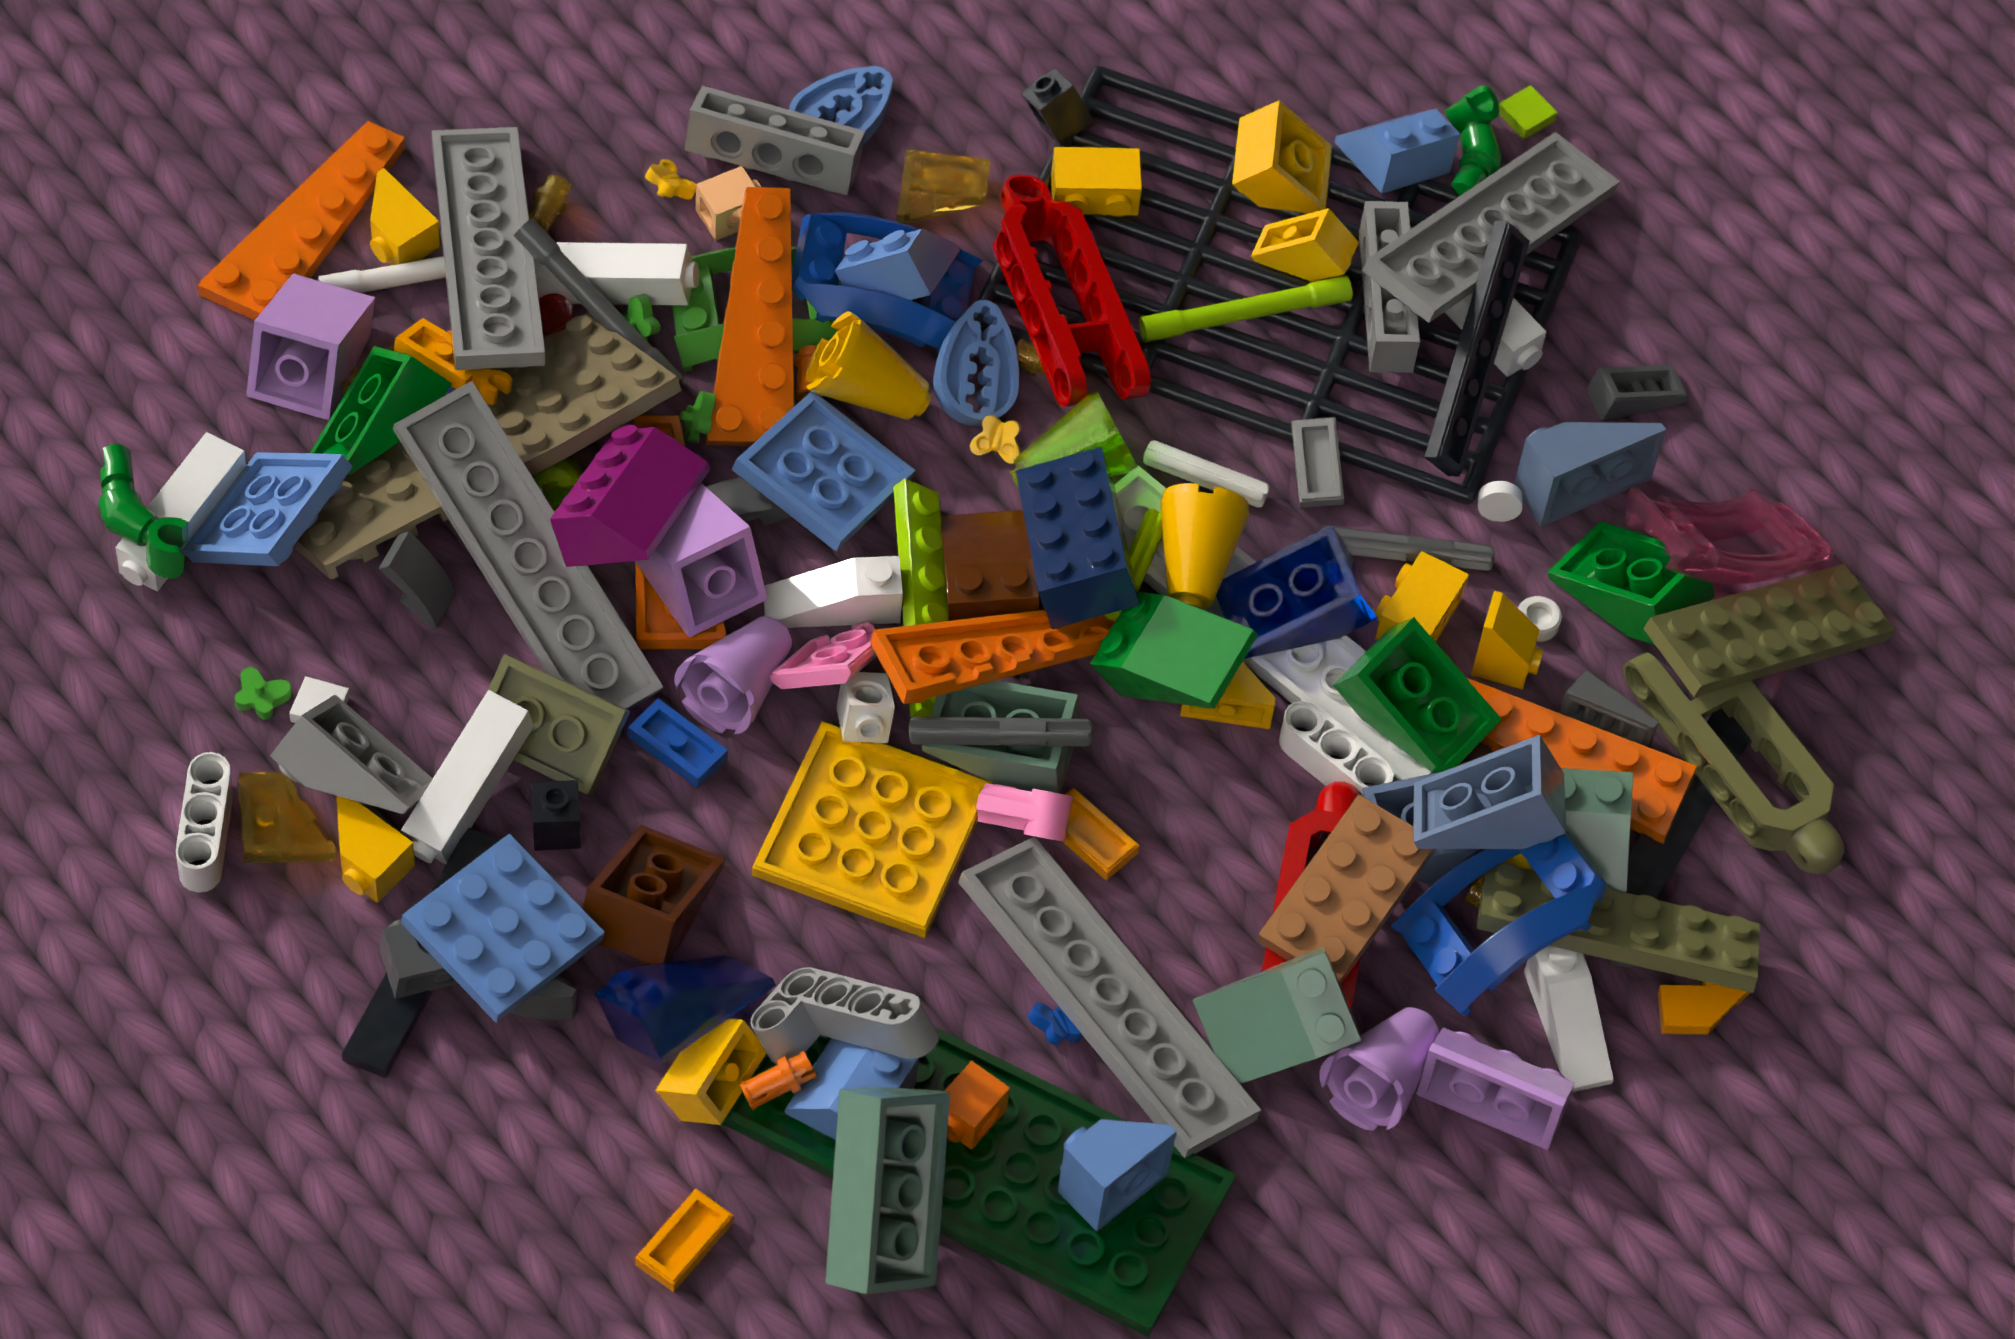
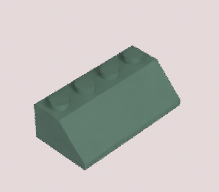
[825,1086,950,1295]

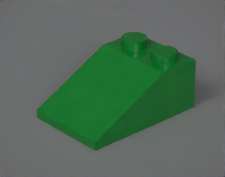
[310,346,452,475]
[1547,521,1716,645]
[1090,592,1258,709]
[1333,617,1502,773]

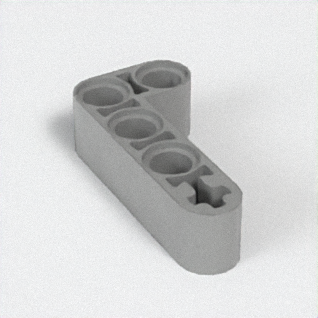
[750,967,939,1064]

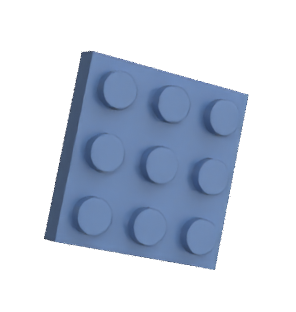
[732,392,916,551]
[182,452,353,566]
[401,833,605,1023]

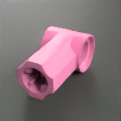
[976,783,1073,842]

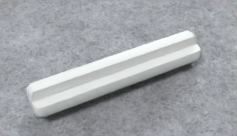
[1143,440,1270,508]

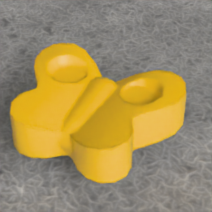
[645,159,696,200]
[970,415,1022,464]

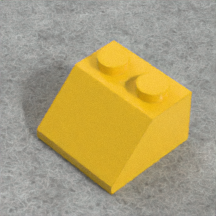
[1232,100,1332,213]

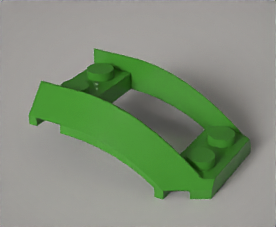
[672,247,844,372]

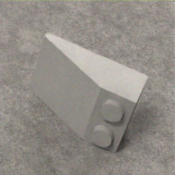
[270,695,433,814]

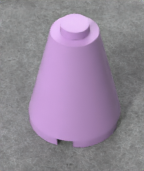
[674,616,792,734]
[1319,1007,1439,1131]

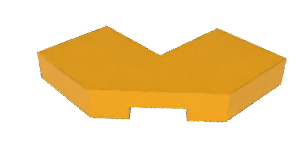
[1657,981,1750,1035]

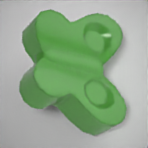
[622,294,660,342]
[680,391,715,444]
[235,667,292,720]

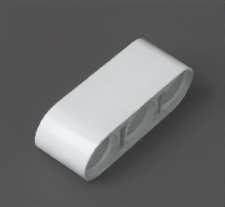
[1279,700,1394,797]
[176,752,233,893]

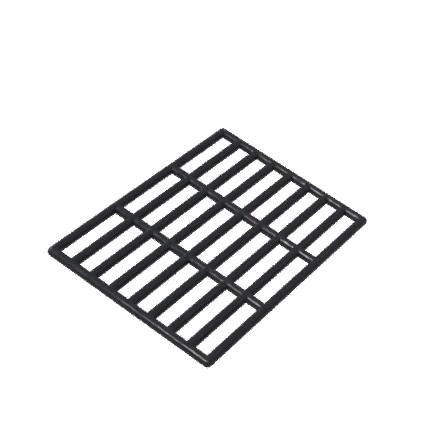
[974,66,1582,505]

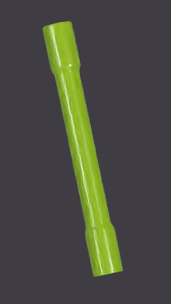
[1139,275,1353,343]

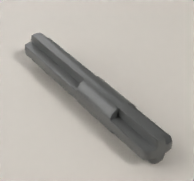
[1319,525,1495,571]
[909,717,1092,746]

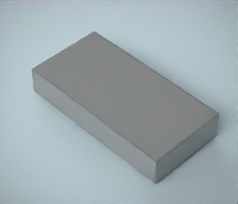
[1291,417,1344,508]

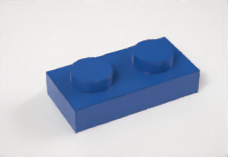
[628,699,728,789]

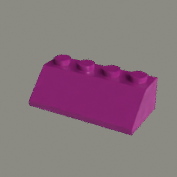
[550,425,710,567]

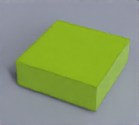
[1499,85,1558,140]

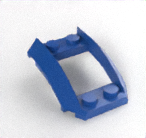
[792,212,984,350]
[1390,830,1607,1017]

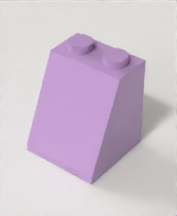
[246,274,375,420]
[635,483,767,638]

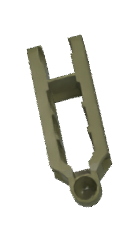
[1623,653,1844,874]

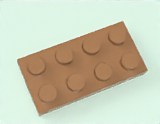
[1257,794,1436,984]

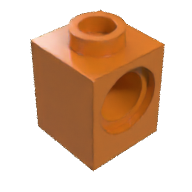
[945,1061,1010,1150]

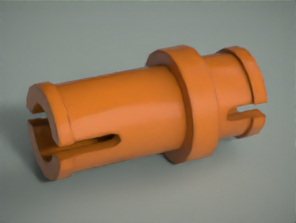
[739,1050,818,1110]

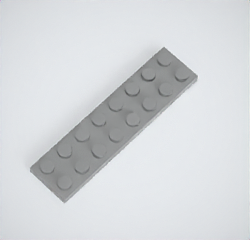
[432,127,545,370]
[1362,132,1620,323]
[393,381,663,710]
[958,836,1261,1158]

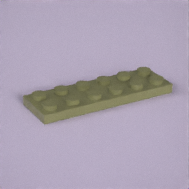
[1643,564,1895,697]
[1477,863,1760,993]

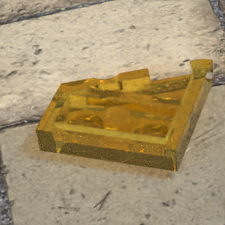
[896,149,991,224]
[237,772,336,863]

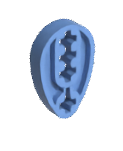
[789,66,893,145]
[933,300,1019,426]

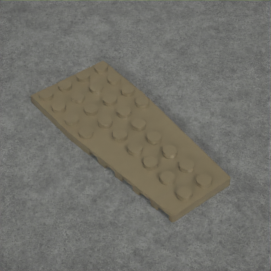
[293,312,682,579]

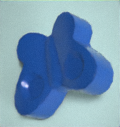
[1028,1002,1083,1046]

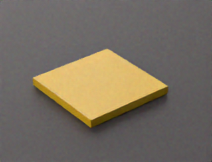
[752,721,993,939]

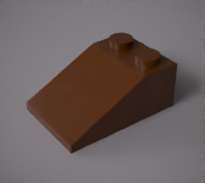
[941,510,1039,621]
[582,825,725,968]

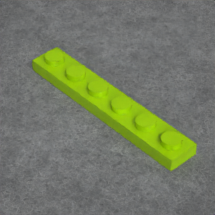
[893,479,949,717]

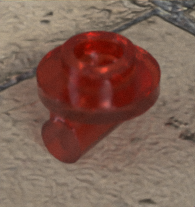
[539,293,574,336]

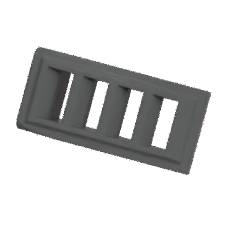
[1587,365,1689,420]
[1560,670,1659,748]

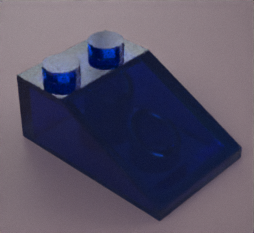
[1216,525,1378,659]
[595,955,776,1064]

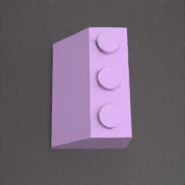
[1416,1027,1575,1150]

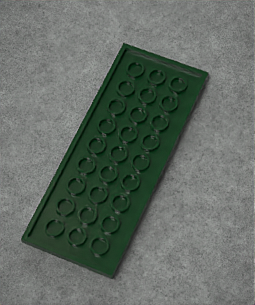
[722,967,1236,1337]

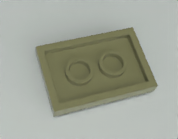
[488,654,630,796]

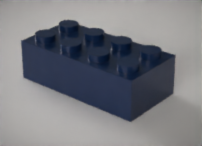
[1016,447,1140,629]

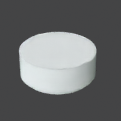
[1478,481,1523,522]
[1518,596,1562,642]

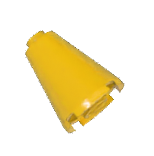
[805,312,931,420]
[1160,483,1249,609]

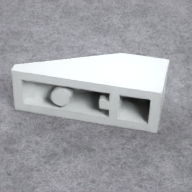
[763,556,903,628]
[1524,946,1614,1092]

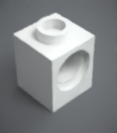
[836,672,895,743]

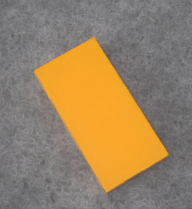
[1063,787,1140,881]
[635,1188,734,1292]

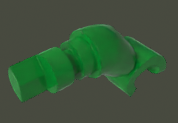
[1444,85,1502,196]
[98,444,189,579]

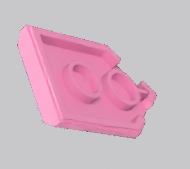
[770,621,877,689]

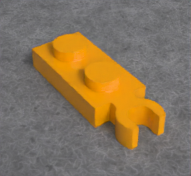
[394,318,513,405]

